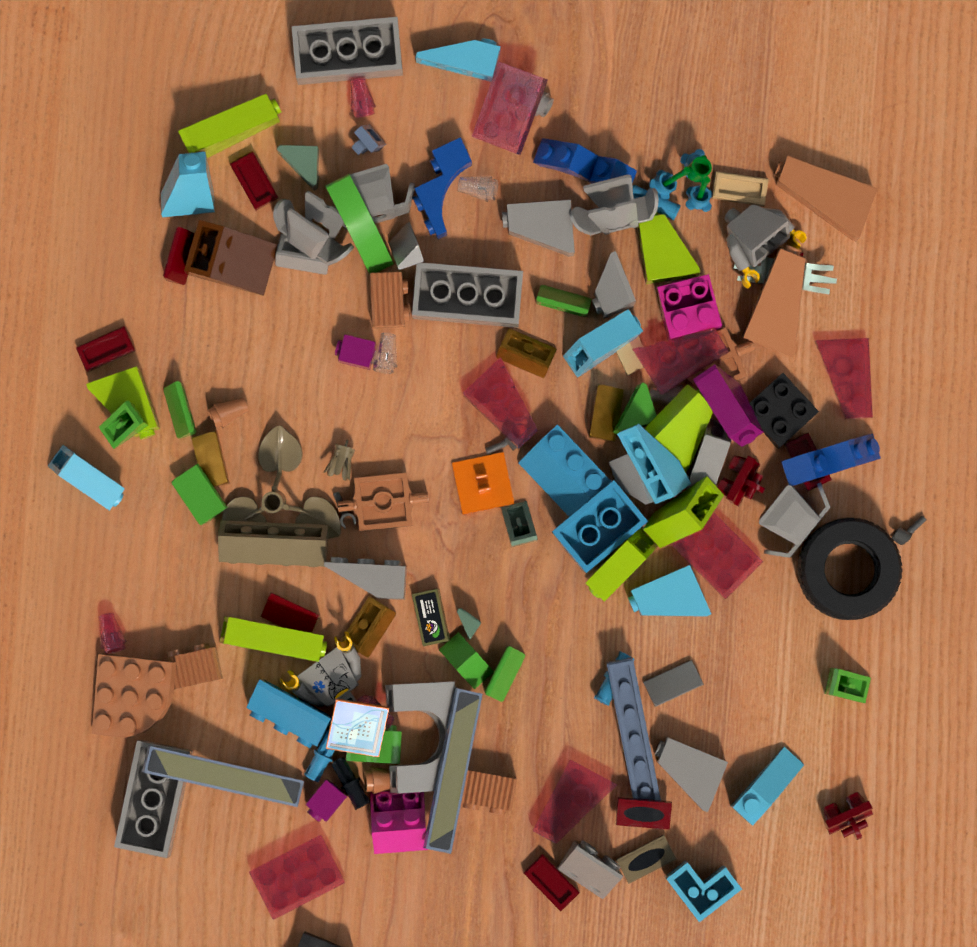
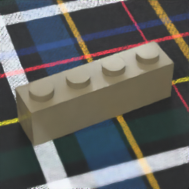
[218,520,328,567]

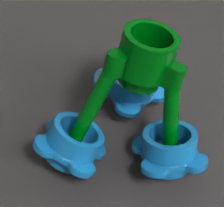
[649,149,712,212]

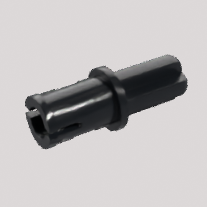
[332,757,370,810]

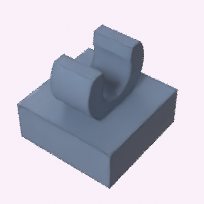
[352,124,386,155]

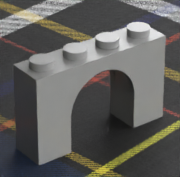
[385,681,457,793]

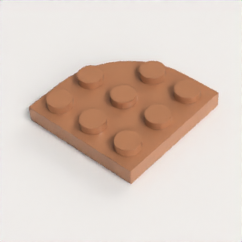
[92,654,176,737]

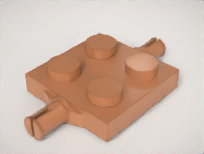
[668,328,756,390]
[338,473,429,532]

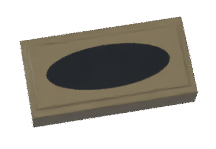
[616,835,676,884]

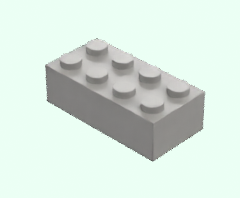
[292,17,403,85]
[412,263,523,328]
[114,740,193,858]

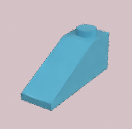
[416,38,501,82]
[617,424,691,504]
[730,747,804,826]

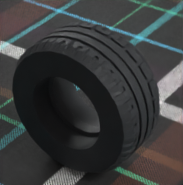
[797,518,903,620]

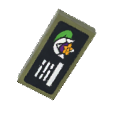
[412,589,450,646]

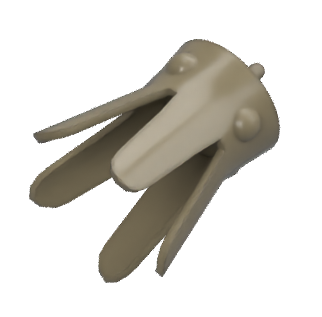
[323,440,355,481]

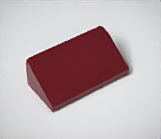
[163,227,195,285]
[260,593,320,633]

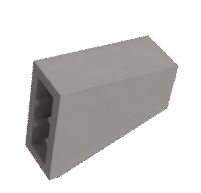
[502,200,575,257]
[686,418,731,490]
[654,737,728,812]

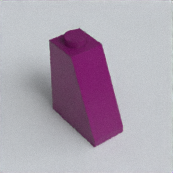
[693,364,763,447]

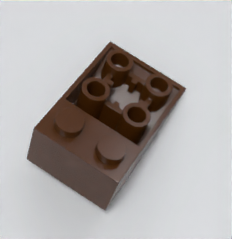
[184,220,278,296]

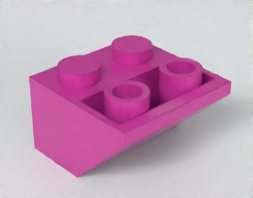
[657,274,722,342]
[370,791,428,854]

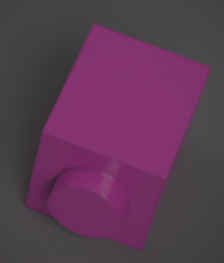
[335,334,376,370]
[306,779,348,822]

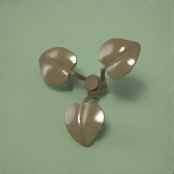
[218,426,341,539]

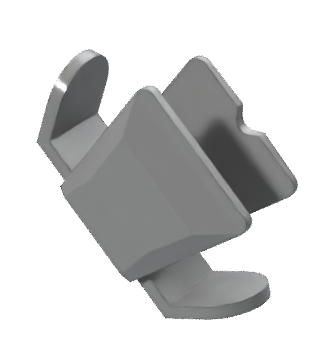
[332,164,415,229]
[570,175,659,236]
[273,191,354,266]
[759,482,831,558]

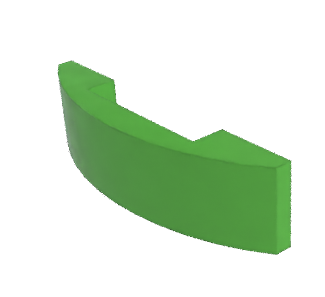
[325,174,394,275]

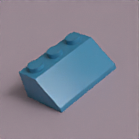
[518,424,612,517]
[552,480,648,573]
[246,679,332,748]

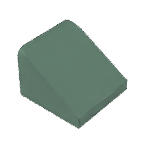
[457,608,481,639]

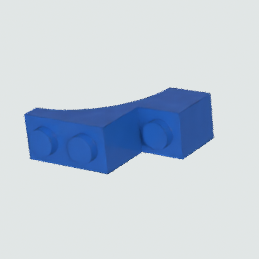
[412,137,472,240]
[533,138,637,183]
[781,433,881,486]

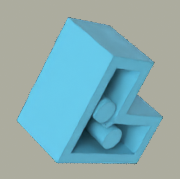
[664,860,742,922]

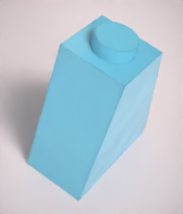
[161,152,215,217]
[563,309,643,378]
[48,445,125,511]
[628,565,711,617]

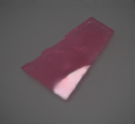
[632,328,729,395]
[815,338,873,419]
[463,357,538,449]
[532,759,617,844]

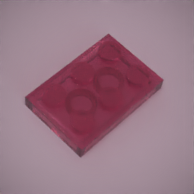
[472,62,548,155]
[670,512,763,599]
[249,835,345,920]

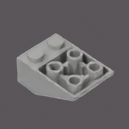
[324,557,407,600]
[557,840,623,899]

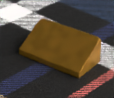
[496,328,557,378]
[589,384,624,442]
[191,431,230,487]
[341,596,396,658]

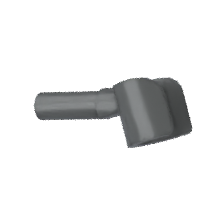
[485,433,524,454]
[333,492,356,529]
[892,516,926,545]

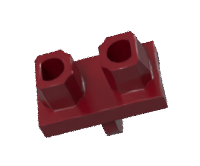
[717,455,765,507]
[823,792,873,840]

